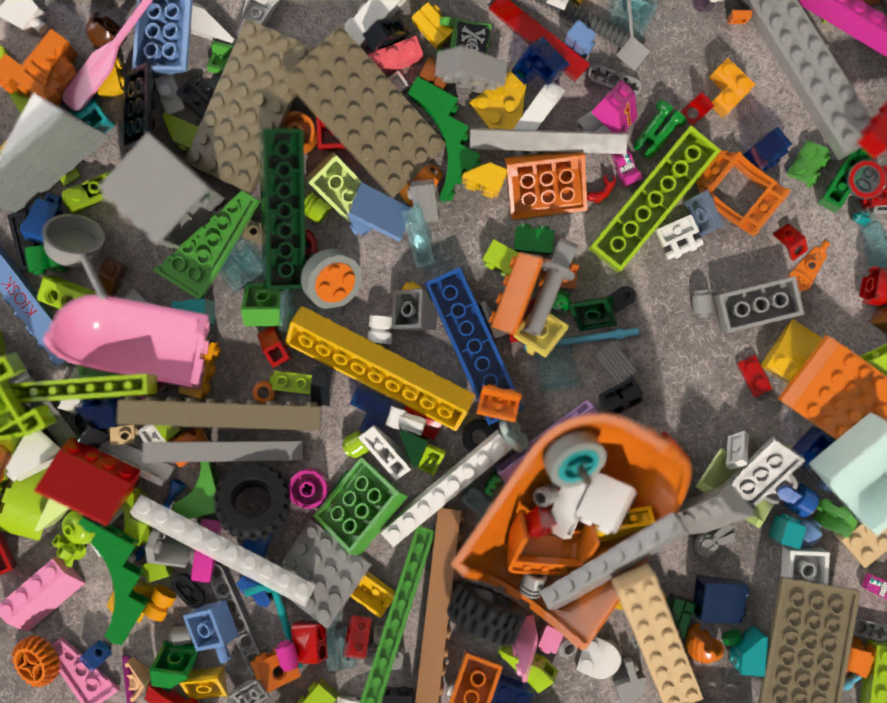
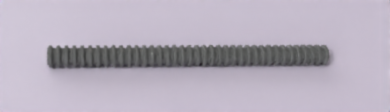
[535,0,630,49]

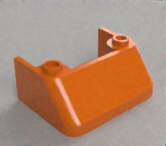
[507,511,600,577]

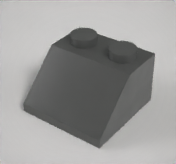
[392,289,437,331]

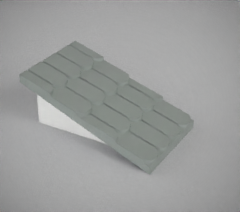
[0,93,109,213]

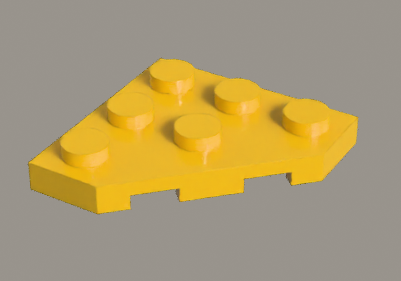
[469,67,527,129]

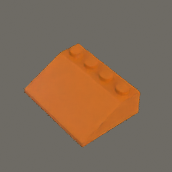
[505,152,587,220]

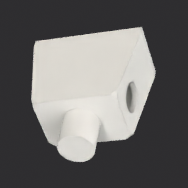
[0,0,48,35]

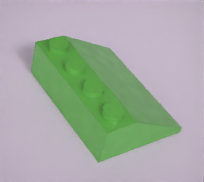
[313,457,409,556]

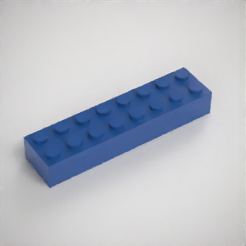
[425,267,524,425]

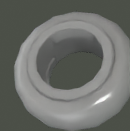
[557,637,577,658]

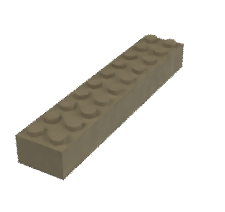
[117,396,322,431]

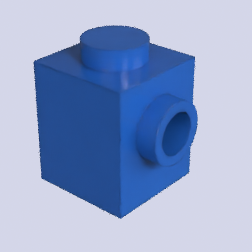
[79,639,112,673]

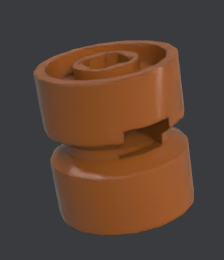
[419,56,449,91]

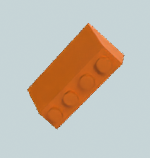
[489,253,544,335]

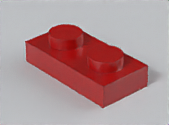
[736,355,772,398]

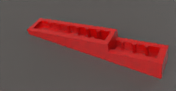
[489,0,590,83]

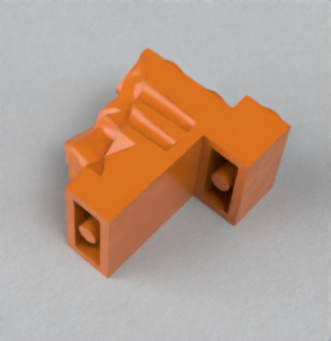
[0,29,78,107]

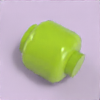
[342,430,370,458]

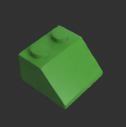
[241,283,285,326]

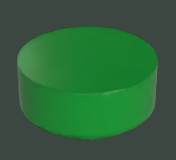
[721,629,742,646]

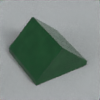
[568,296,618,331]
[399,429,429,468]

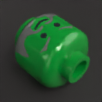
[550,288,571,317]

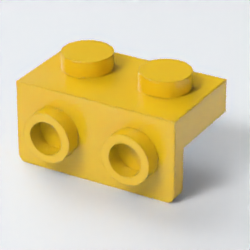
[351,571,396,618]

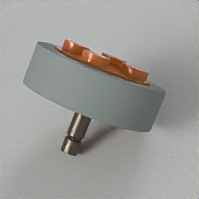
[301,249,362,309]

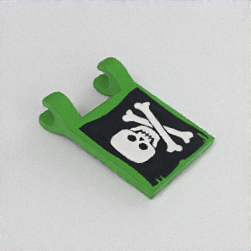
[436,17,491,57]

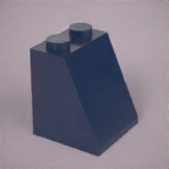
[693,574,749,623]

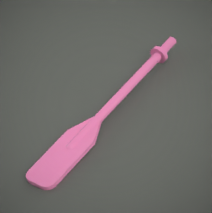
[62,0,153,112]

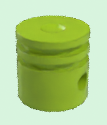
[304,192,332,224]

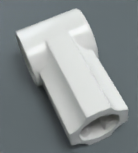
[385,406,427,435]

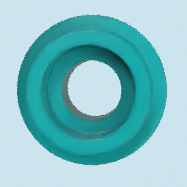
[852,211,872,226]

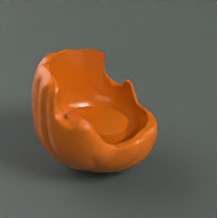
[685,623,724,664]

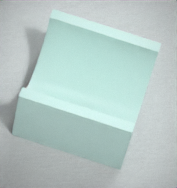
[808,412,887,536]

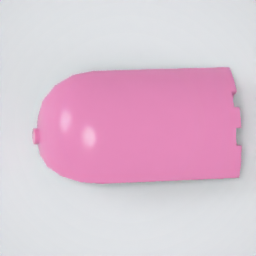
[44,295,210,390]

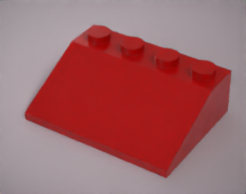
[34,437,141,526]

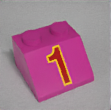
[591,80,637,133]

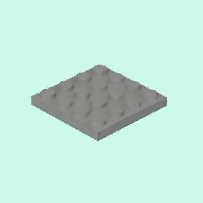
[279,519,372,629]

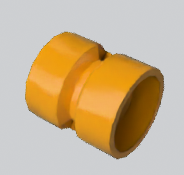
[142,584,177,622]

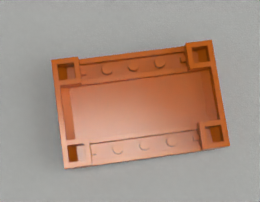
[778,335,887,440]

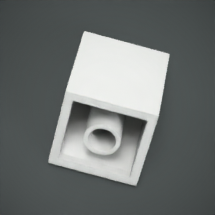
[576,472,638,535]

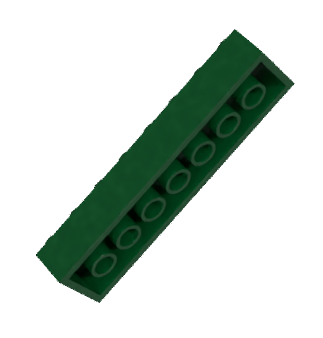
[259,128,305,290]

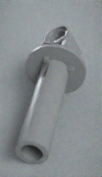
[523,237,579,336]

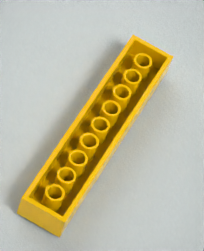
[285,306,475,431]

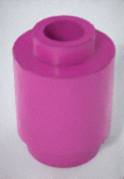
[275,639,299,671]

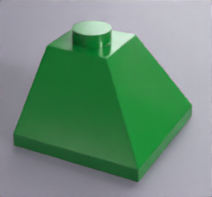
[149,640,200,689]

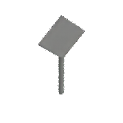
[616,0,650,71]

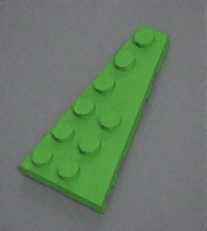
[153,190,261,299]

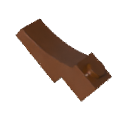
[93,256,128,297]

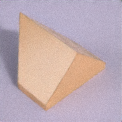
[125,657,151,702]

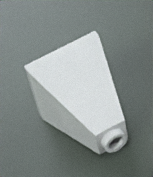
[5,431,60,482]

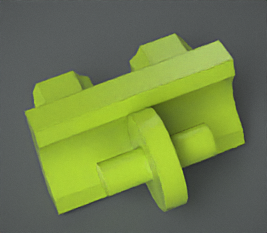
[52,534,86,567]

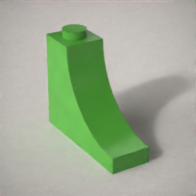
[171,462,219,519]

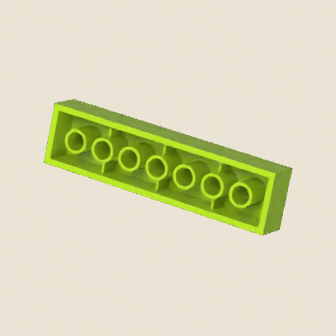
[588,126,721,273]

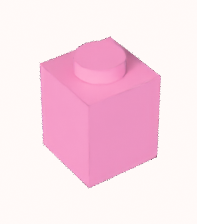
[538,621,563,654]

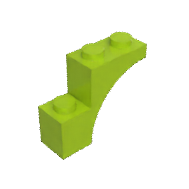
[121,486,153,546]

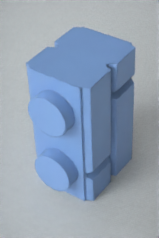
[564,20,596,58]

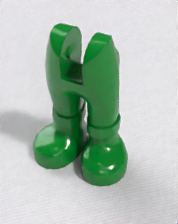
[633,100,687,159]

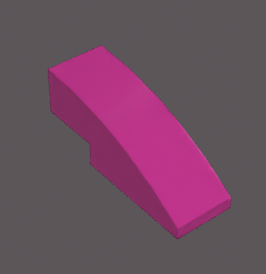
[191,519,222,583]

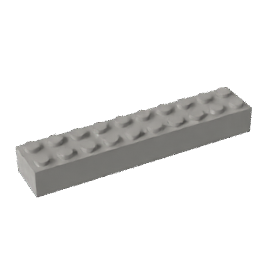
[740,0,871,160]

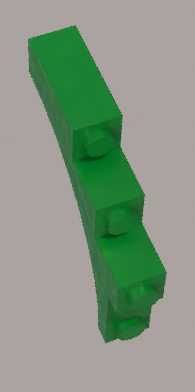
[408,76,481,205]

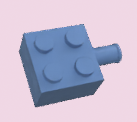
[183,600,239,663]

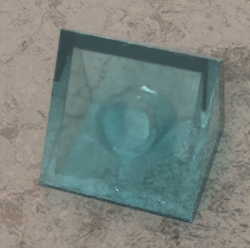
[608,0,659,39]

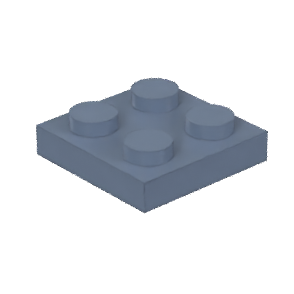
[683,190,724,237]

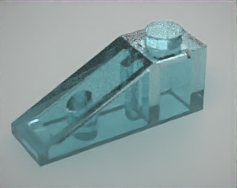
[401,206,436,269]

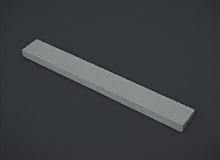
[470,128,628,154]
[142,441,303,463]

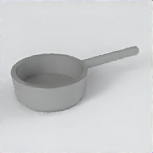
[42,214,107,300]

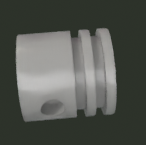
[519,574,548,599]

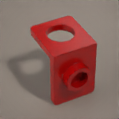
[680,92,714,126]
[773,224,808,261]

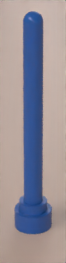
[135,478,187,561]

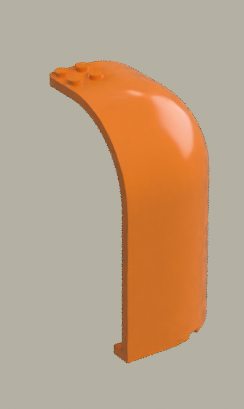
[451,414,691,650]

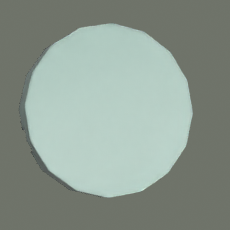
[499,419,528,452]

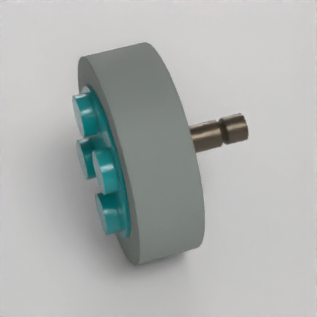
[543,431,606,487]

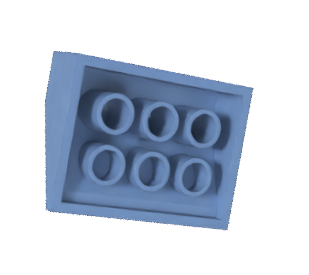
[132,0,192,76]

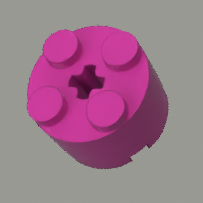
[288,467,329,509]

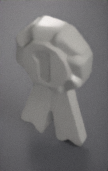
[694,525,737,558]

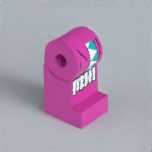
[612,149,643,188]
[861,572,887,600]

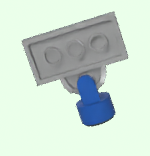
[723,436,819,517]

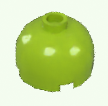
[62,510,95,545]

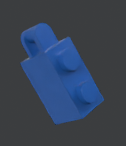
[20,193,63,245]

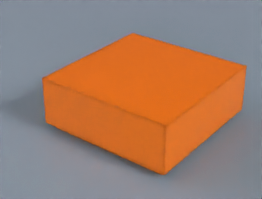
[727,10,752,24]

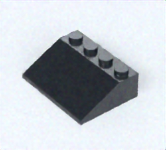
[122,61,156,152]

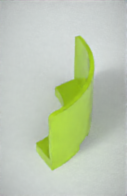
[0,468,49,540]

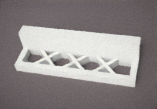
[98,439,176,487]

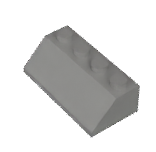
[678,482,756,535]

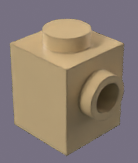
[107,420,138,446]

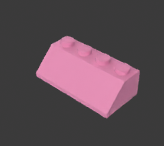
[0,556,86,632]

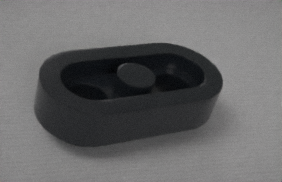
[608,286,636,313]
[171,573,205,608]

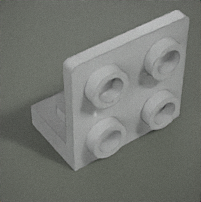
[145,528,193,568]

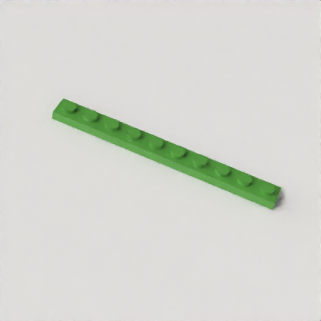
[360,526,435,703]

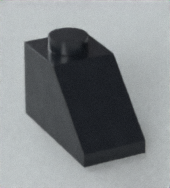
[311,366,336,406]

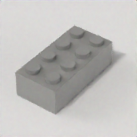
[713,276,804,333]

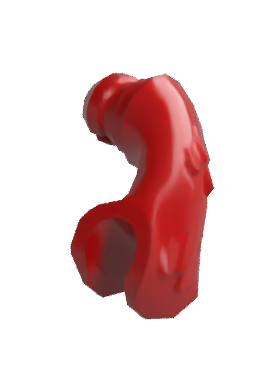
[587,174,616,204]
[305,229,318,260]

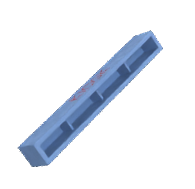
[0,245,70,366]

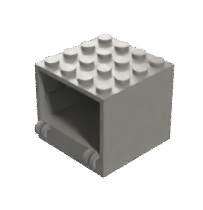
[98,132,227,250]

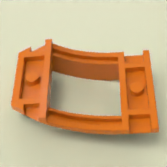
[695,151,791,237]

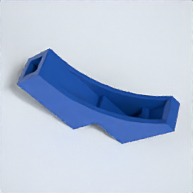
[236,527,280,608]

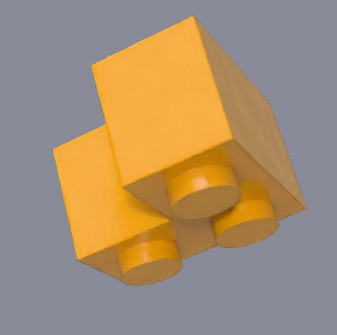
[709,58,756,118]

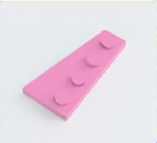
[51,637,121,703]

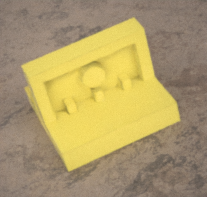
[514,313,568,358]

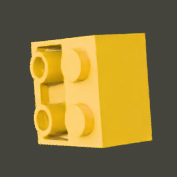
[462,163,508,199]

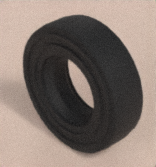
[462,420,495,452]

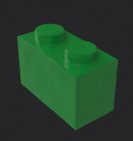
[513,224,555,255]

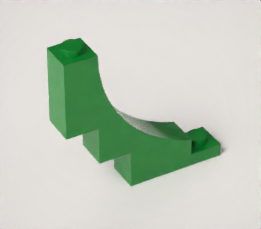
[78,515,150,646]

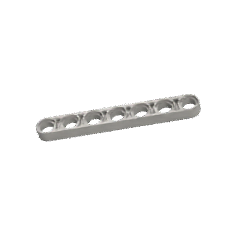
[210,562,262,680]

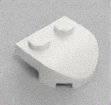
[576,635,622,679]

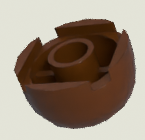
[86,12,128,50]

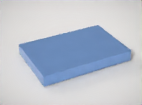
[348,182,411,242]

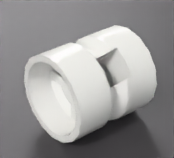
[367,315,393,344]

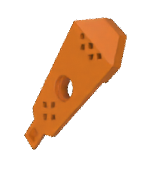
[788,240,830,291]

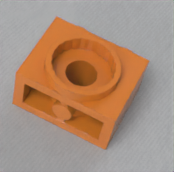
[250,645,301,692]

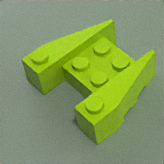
[0,352,57,440]

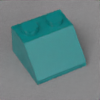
[728,626,768,677]

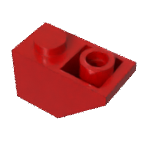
[257,326,293,368]
[524,506,557,539]

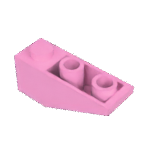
[512,615,538,682]

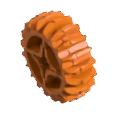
[11,635,61,688]

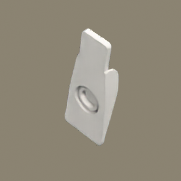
[236,0,280,37]

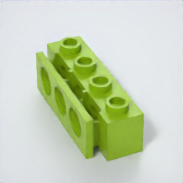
[37,275,97,309]

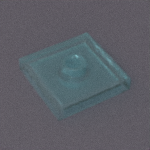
[279,291,296,331]

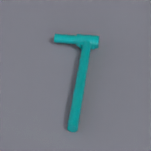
[243,584,303,669]

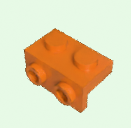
[476,385,522,422]

